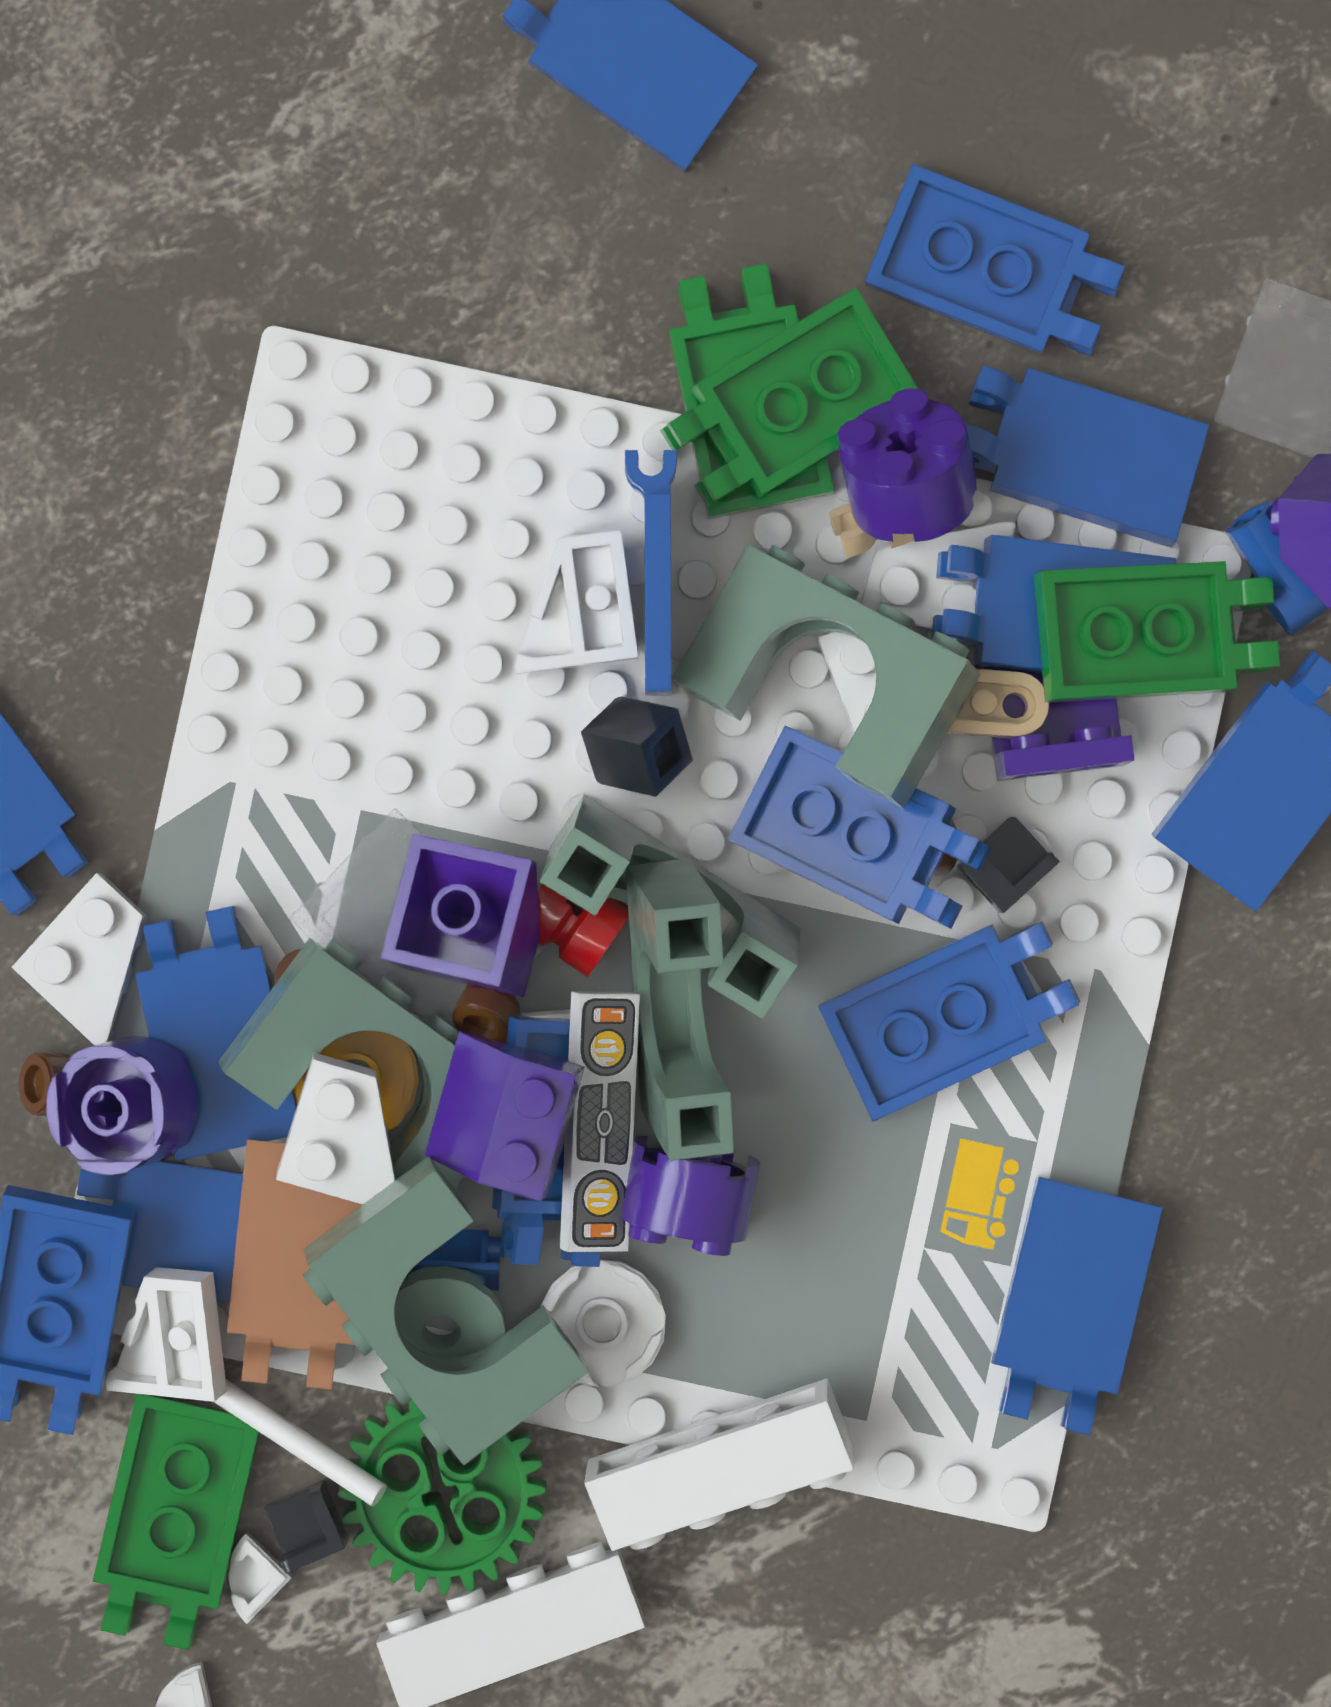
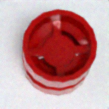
[538,884,629,978]

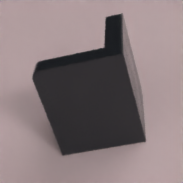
[581,696,693,797]
[956,817,1060,913]
[264,1480,349,1574]

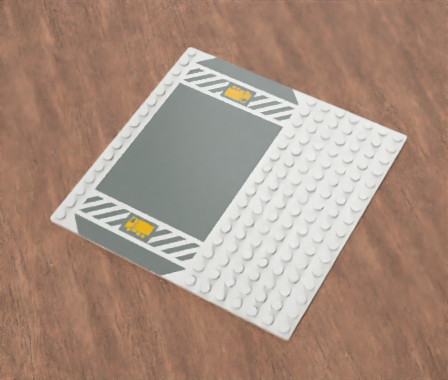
[74,326,1252,1532]

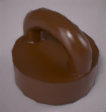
[452,984,520,1043]
[19,1052,71,1116]

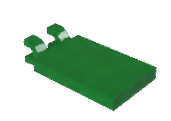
[669,263,834,520]
[660,288,918,507]
[1034,561,1280,703]
[92,1394,260,1650]

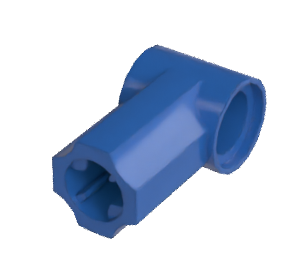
[1225,500,1329,635]

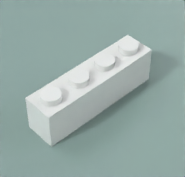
[584,1378,854,1551]
[376,1542,645,1707]

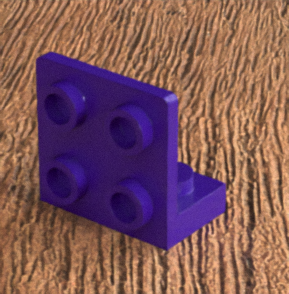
[982,666,1135,781]

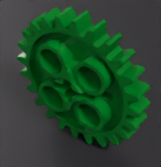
[338,1398,547,1595]

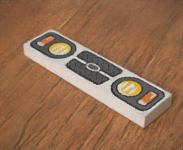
[560,991,640,1252]

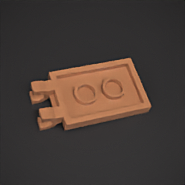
[227,1139,363,1390]

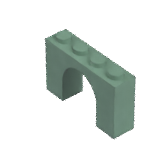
[671,544,980,809]
[540,794,801,1019]
[626,859,734,1161]
[218,938,464,1189]
[303,1156,589,1466]

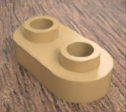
[947,669,1049,738]

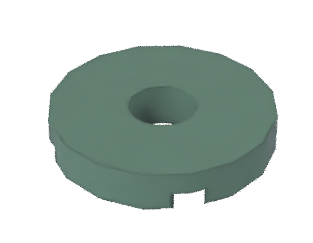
[394,1266,506,1357]

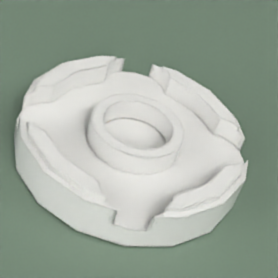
[541,1259,666,1387]

